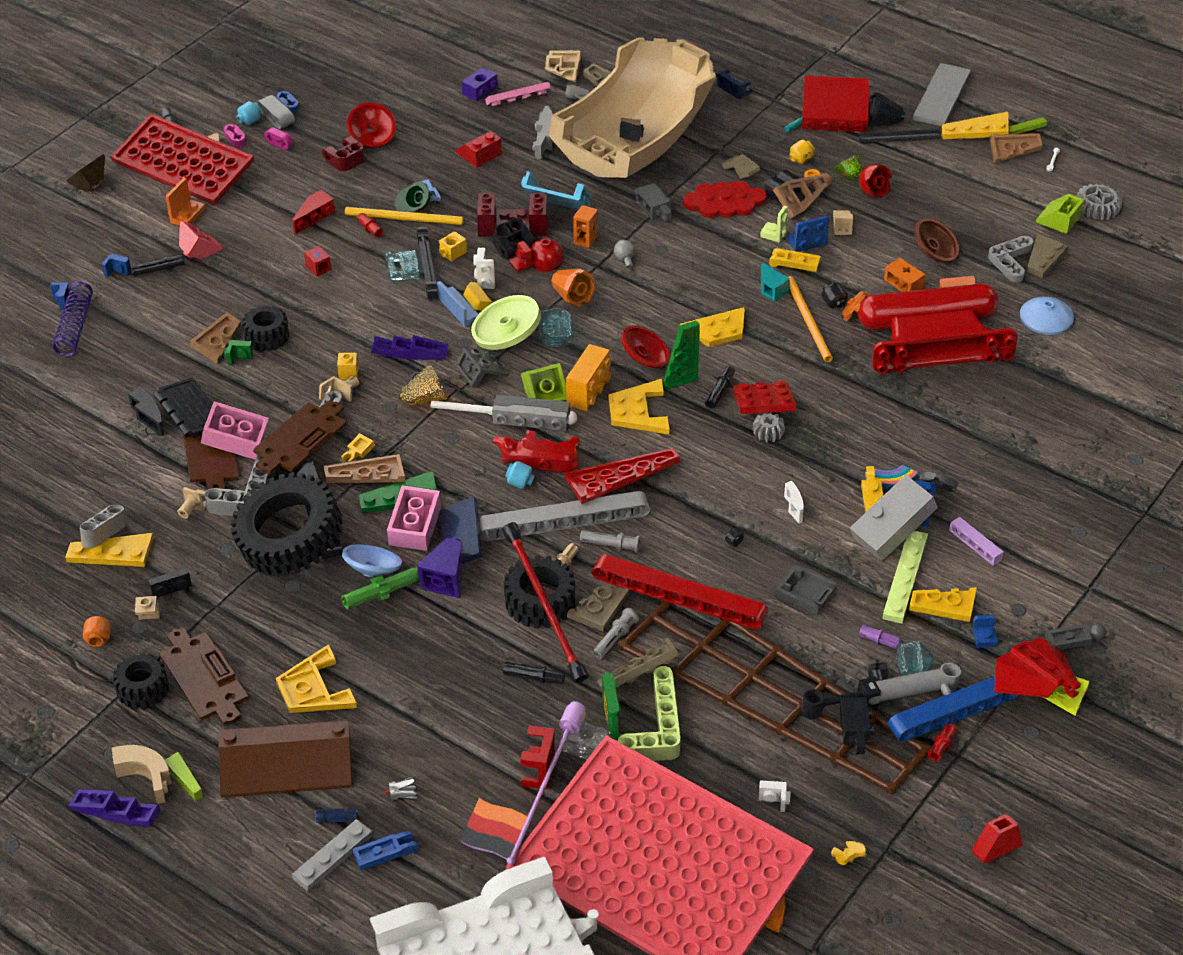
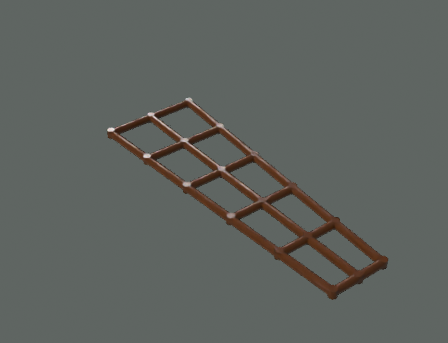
[619,601,930,794]

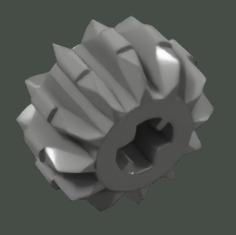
[753,413,785,443]

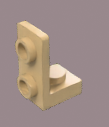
[833,211,853,235]

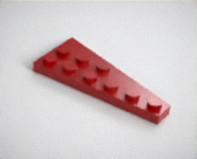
[564,448,680,504]

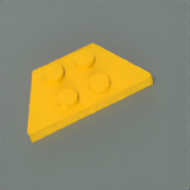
[680,307,745,347]

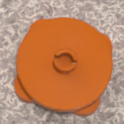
[842,291,869,321]

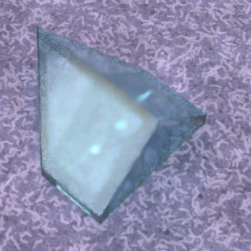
[896,641,935,676]

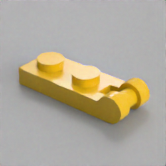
[769,248,821,272]

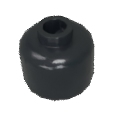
[821,282,848,308]

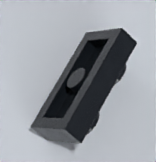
[148,568,192,597]

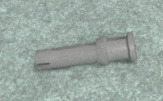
[580,530,641,553]
[591,608,639,660]

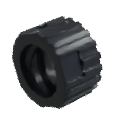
[725,527,744,547]

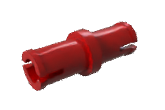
[357,213,384,238]
[928,723,957,761]

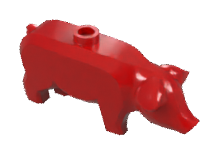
[492,430,580,473]

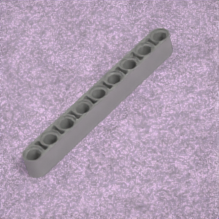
[479,491,650,542]

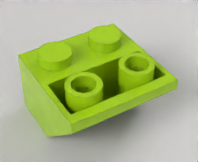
[1036,194,1084,234]

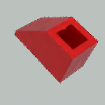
[972,814,1023,864]

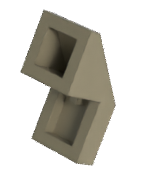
[722,154,761,179]

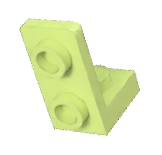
[760,205,789,242]

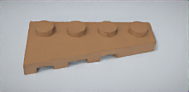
[324,454,405,483]

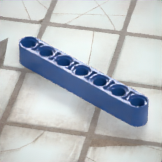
[887,676,1018,742]

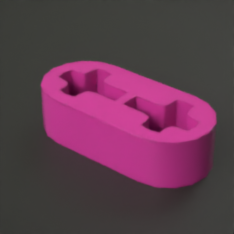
[223,124,246,148]
[264,127,293,150]

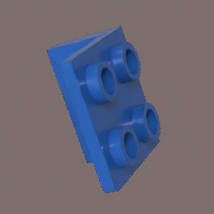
[787,216,829,252]

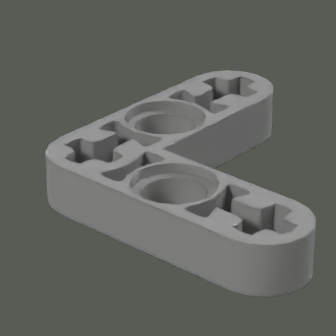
[988,236,1034,282]

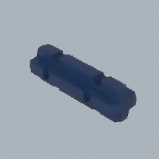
[314,808,358,822]

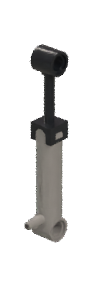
[801,663,961,719]

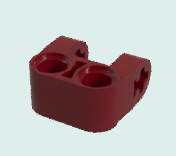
[322,136,364,171]

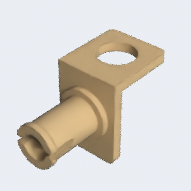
[319,376,359,402]
[177,487,206,519]

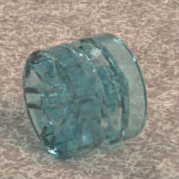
[539,308,572,347]

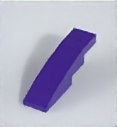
[371,335,448,360]
[69,789,161,827]

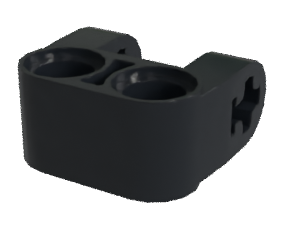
[492,218,535,260]

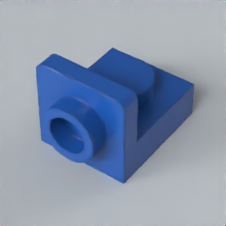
[102,253,132,277]
[50,283,71,310]
[972,615,998,648]

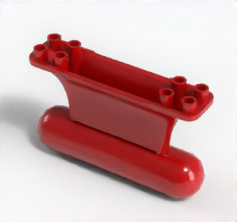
[858,283,1018,374]

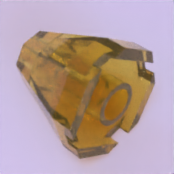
[400,365,447,406]

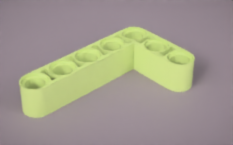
[618,666,680,761]

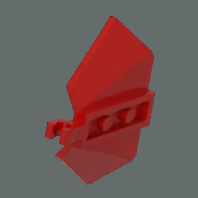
[994,638,1081,698]

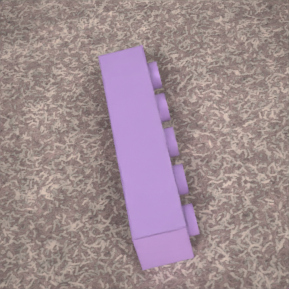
[950,517,1003,566]

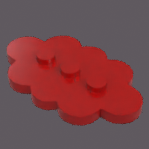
[683,181,766,218]

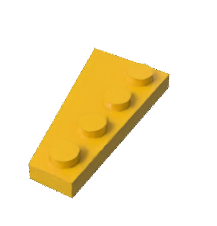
[942,112,1009,140]
[66,533,153,567]

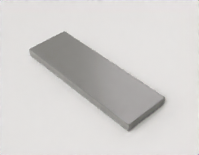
[913,63,971,127]

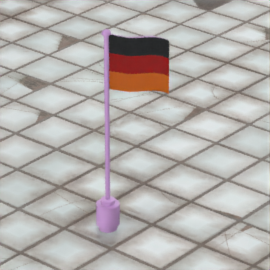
[460,702,586,865]

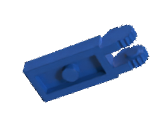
[352,831,418,871]

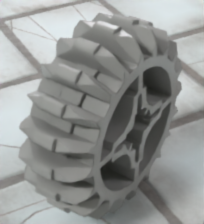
[1076,183,1122,221]

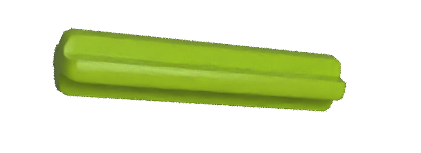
[1009,117,1047,134]

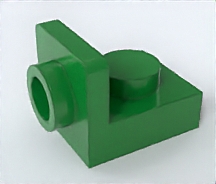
[224,340,253,365]

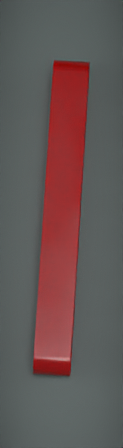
[592,554,768,629]

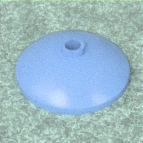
[1020,297,1074,335]
[342,544,402,577]

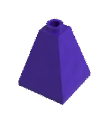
[417,537,463,598]

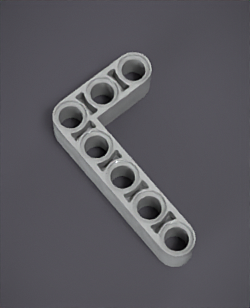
[204,454,276,516]

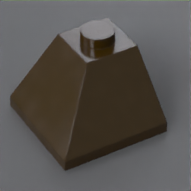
[66,154,105,192]

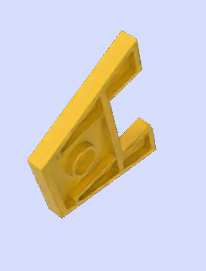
[608,379,670,435]
[276,644,357,713]

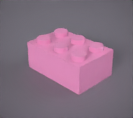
[201,401,269,460]
[387,486,441,551]

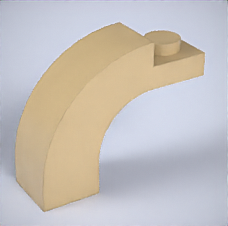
[112,745,172,804]

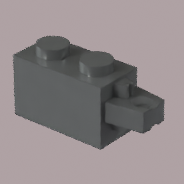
[636,183,672,222]

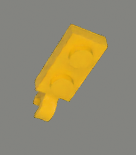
[861,466,883,513]

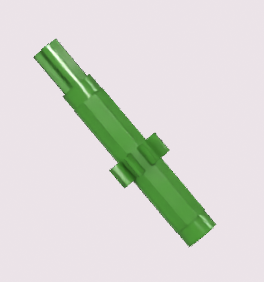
[341,568,420,609]

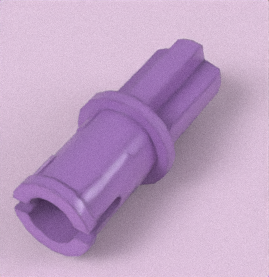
[859,624,901,649]

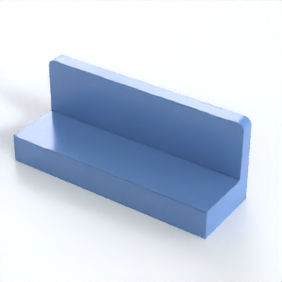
[437,281,478,327]

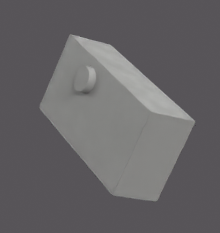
[850,475,938,562]

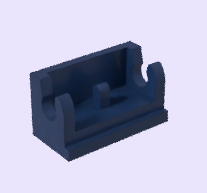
[717,69,752,99]

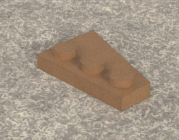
[990,133,1042,164]
[190,312,241,364]

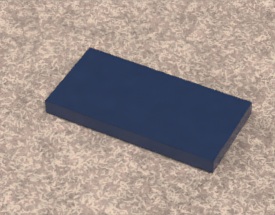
[439,496,482,564]

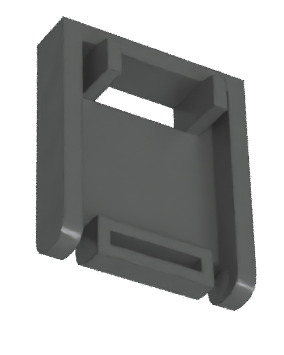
[775,564,837,614]

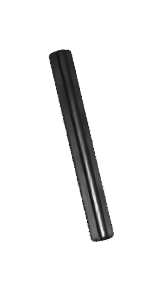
[859,129,940,143]

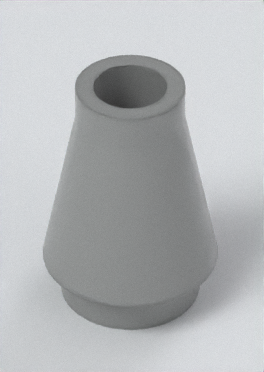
[565,84,589,100]

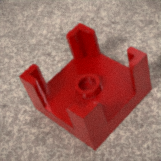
[520,725,555,790]

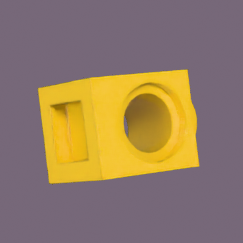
[439,231,467,262]
[337,353,359,381]

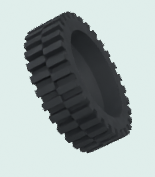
[231,473,343,576]

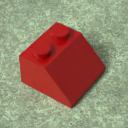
[456,131,502,168]

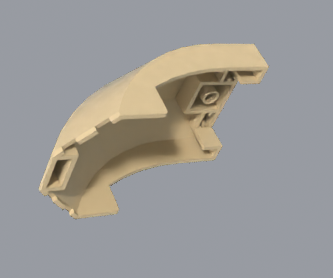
[549,38,716,178]

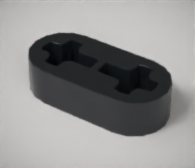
[868,662,889,681]

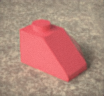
[179,220,223,259]

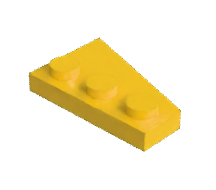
[909,587,977,622]

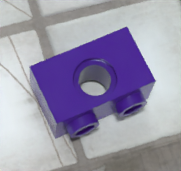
[462,67,498,102]

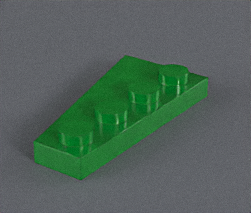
[663,320,700,390]
[359,471,437,514]

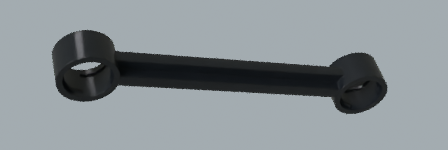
[416,226,438,299]

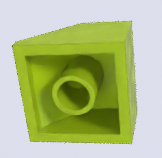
[521,363,566,401]

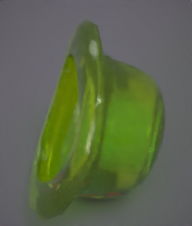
[833,153,863,179]

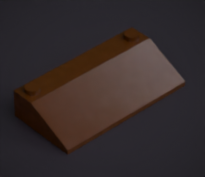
[219,720,352,798]

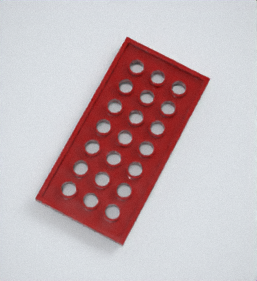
[111,114,255,205]

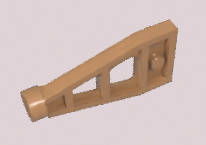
[773,173,832,219]

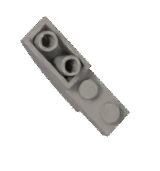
[532,106,554,159]

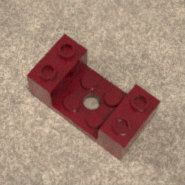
[477,193,547,236]

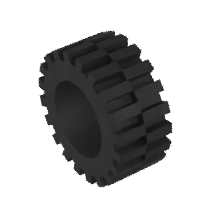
[504,555,576,628]

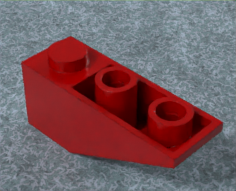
[292,190,335,234]

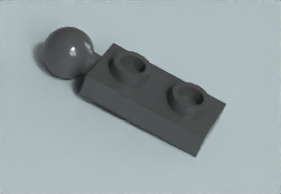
[1045,624,1106,650]

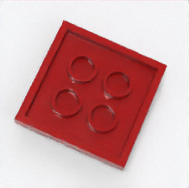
[733,381,796,414]

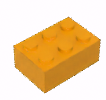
[566,344,611,412]

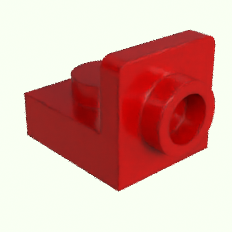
[509,241,532,272]

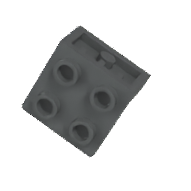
[455,348,509,388]

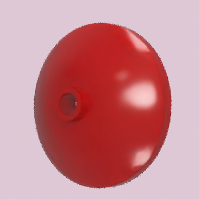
[347,102,396,148]
[621,325,670,368]

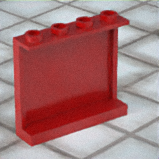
[802,76,869,132]

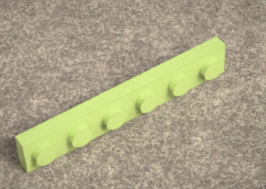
[882,531,928,623]

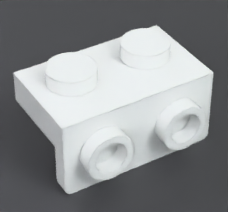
[473,248,495,289]

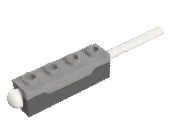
[431,394,577,431]

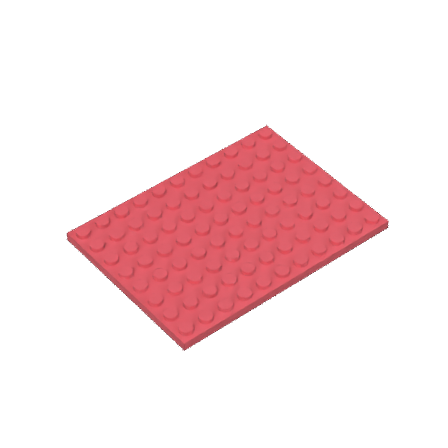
[506,735,814,955]

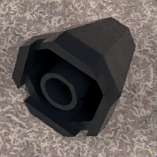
[868,92,905,127]

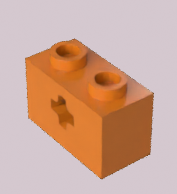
[573,205,598,248]
[884,258,926,292]

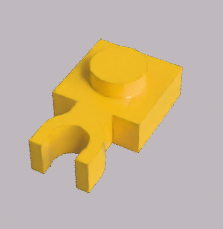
[341,433,375,462]

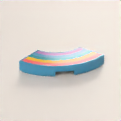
[875,465,919,489]

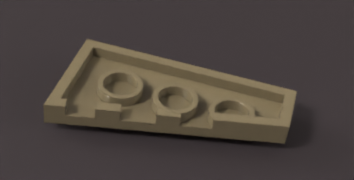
[597,638,678,690]

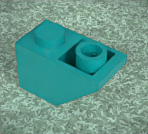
[760,263,789,302]

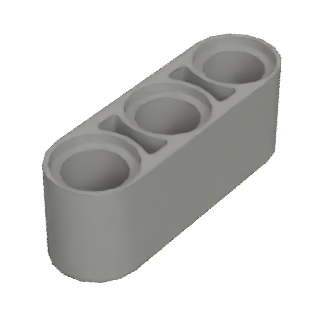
[256,95,295,129]
[80,505,126,548]

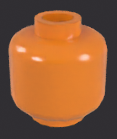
[83,616,111,647]

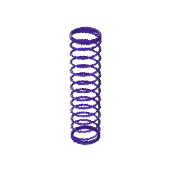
[53,281,93,356]

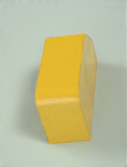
[463,282,492,311]

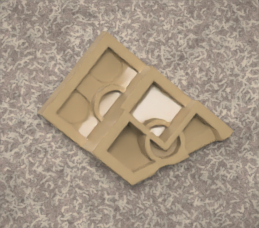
[545,51,581,82]

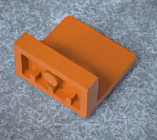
[166,178,206,226]

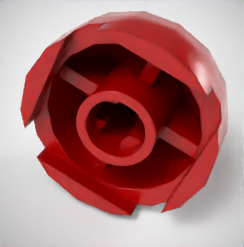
[859,164,892,198]
[531,239,564,272]

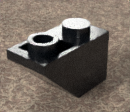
[619,118,644,142]

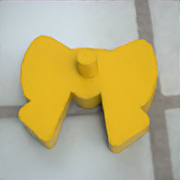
[831,841,866,865]

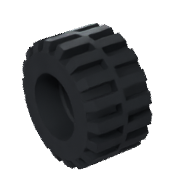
[242,305,289,351]
[113,653,169,709]

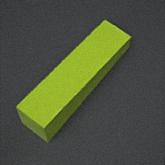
[165,752,203,801]

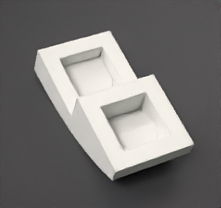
[784,481,803,524]

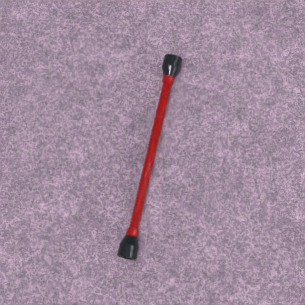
[502,522,589,683]

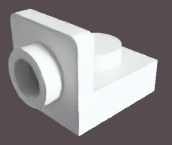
[759,780,790,812]

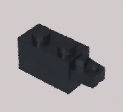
[839,697,874,755]

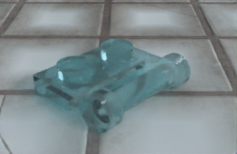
[385,250,420,281]

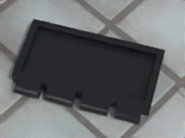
[154,378,213,438]

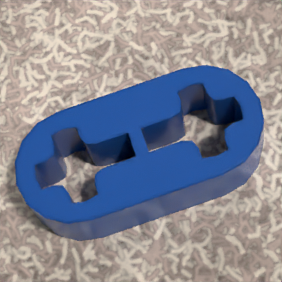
[276,91,299,114]

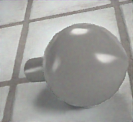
[614,240,634,268]

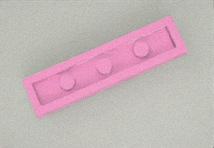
[485,82,550,107]

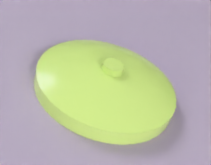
[471,295,541,350]

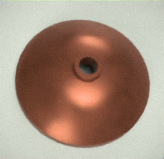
[914,218,959,263]

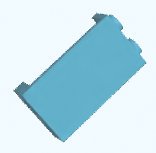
[521,171,591,210]

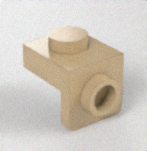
[135,596,160,620]

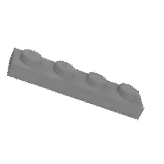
[292,819,372,891]

